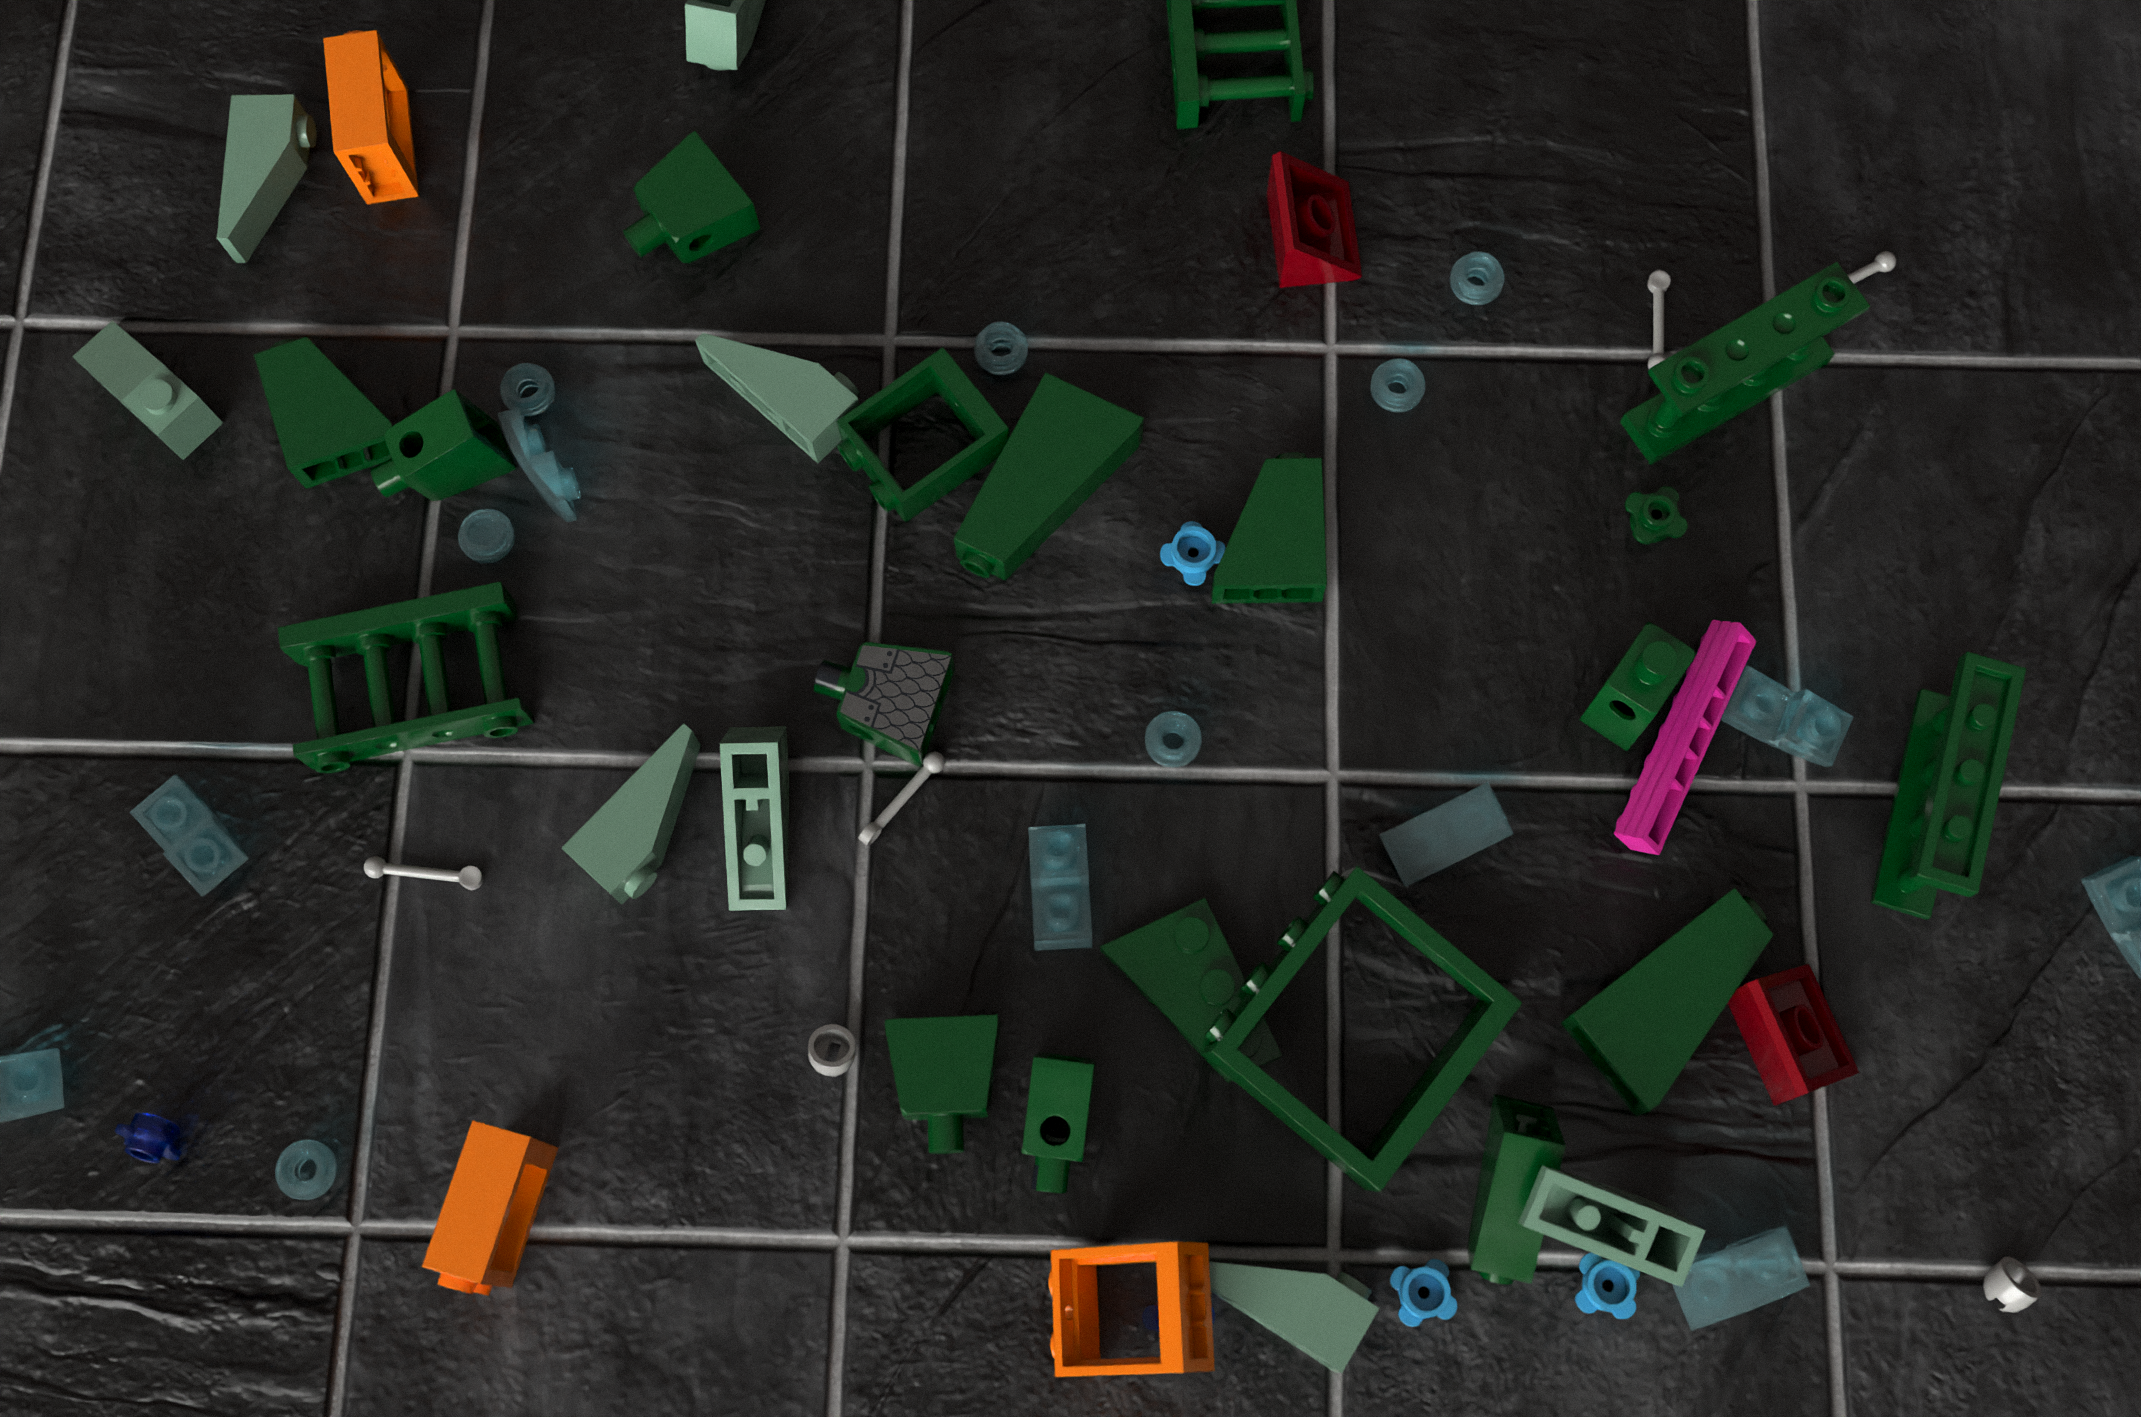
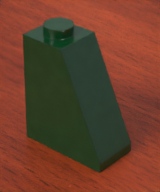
[254,337,393,489]
[1211,452,1327,604]
[1467,1094,1566,1284]

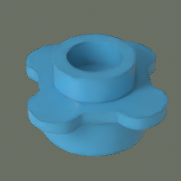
[1160,521,1226,586]
[1575,1253,1640,1319]
[1390,1259,1457,1327]

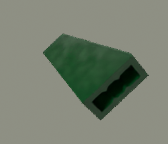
[954,372,1144,581]
[1561,888,1774,1117]

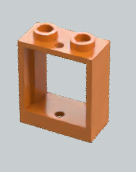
[323,30,419,205]
[422,1120,558,1296]
[1048,1242,1215,1377]

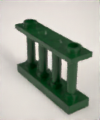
[1166,0,1314,129]
[1620,262,1870,465]
[278,581,534,773]
[1870,651,2026,920]

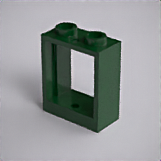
[836,347,1009,523]

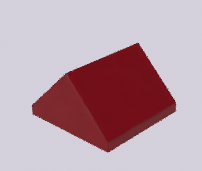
[1267,151,1362,288]
[1728,964,1860,1106]

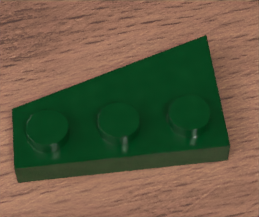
[1100,898,1282,1083]

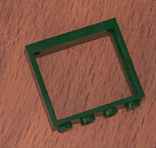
[1201,866,1522,1192]

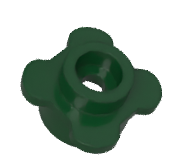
[1625,486,1688,544]

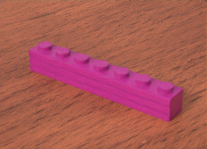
[1613,620,1757,855]

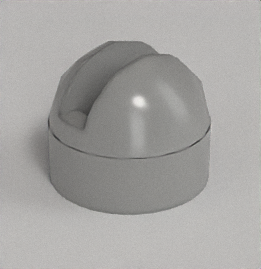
[808,1024,856,1077]
[1983,1257,2042,1313]

